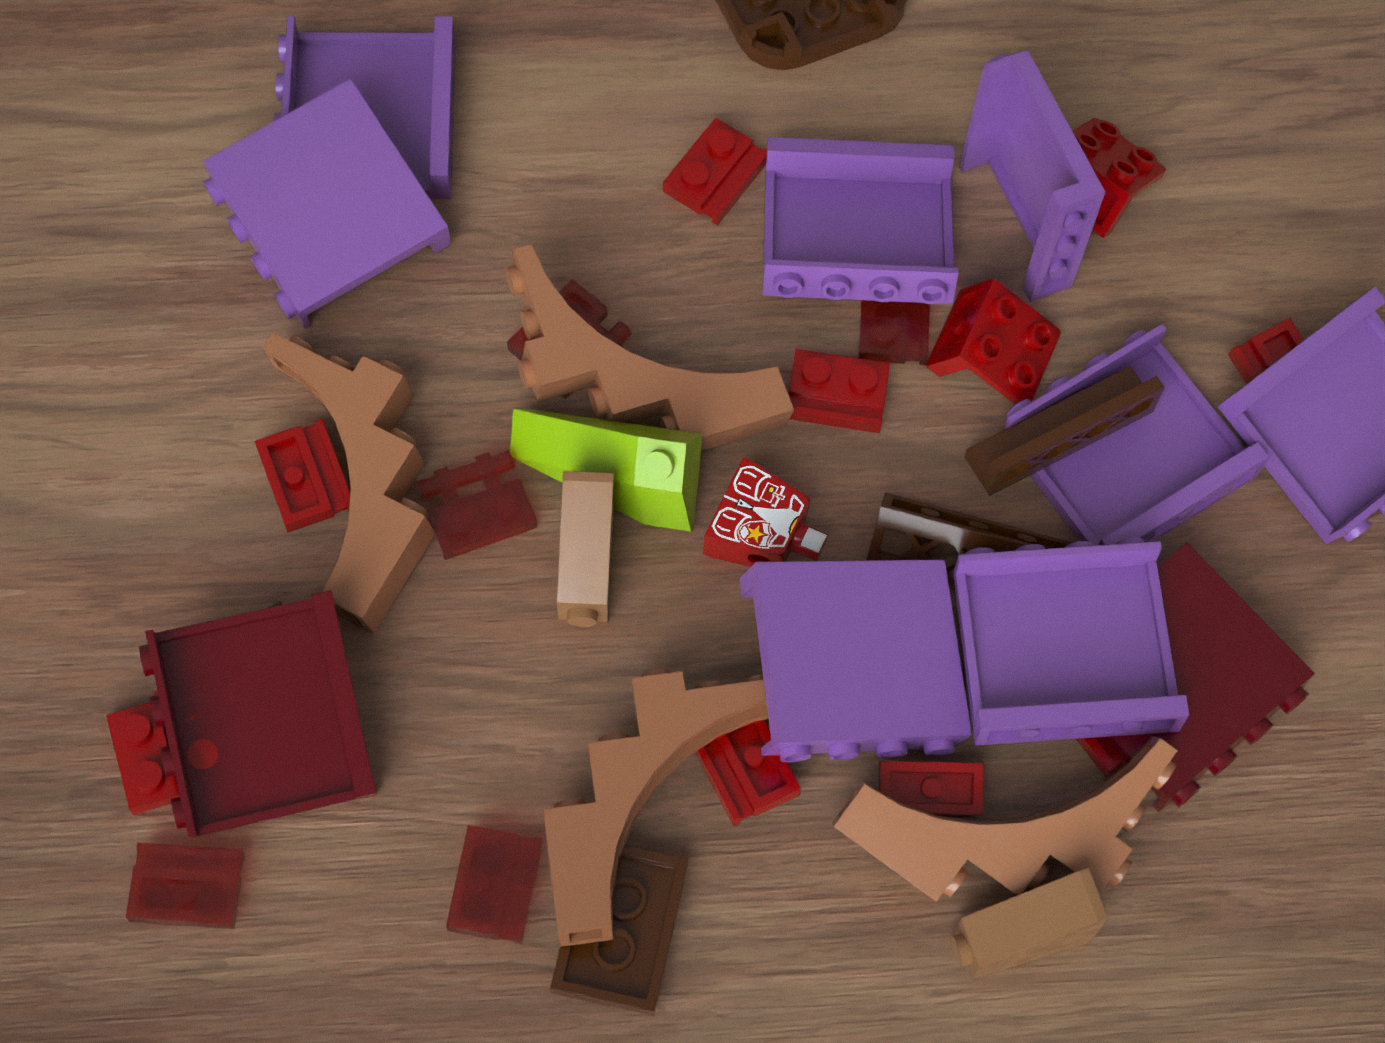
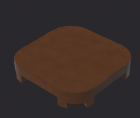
[715,0,906,70]

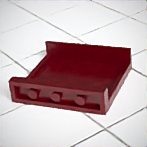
[1104,542,1315,812]
[139,590,376,838]

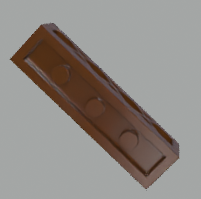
[964,366,1165,496]
[866,492,1073,584]

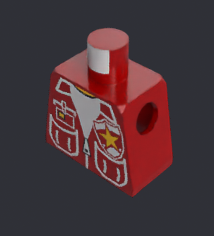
[703,457,828,567]

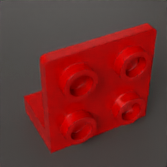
[1072,118,1166,238]
[925,278,1061,405]

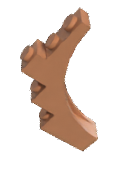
[505,244,794,451]
[262,332,436,633]
[543,668,768,947]
[832,736,1178,902]

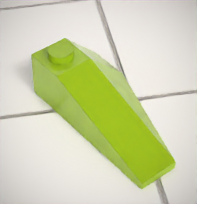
[510,407,703,532]

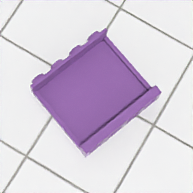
[273,16,456,199]
[959,50,1105,302]
[203,78,451,329]
[763,137,959,304]
[1217,286,1385,545]
[1003,324,1269,546]
[953,538,1189,746]
[739,560,972,762]

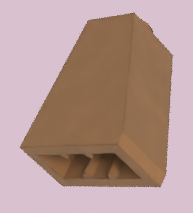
[557,471,614,627]
[951,868,1108,980]

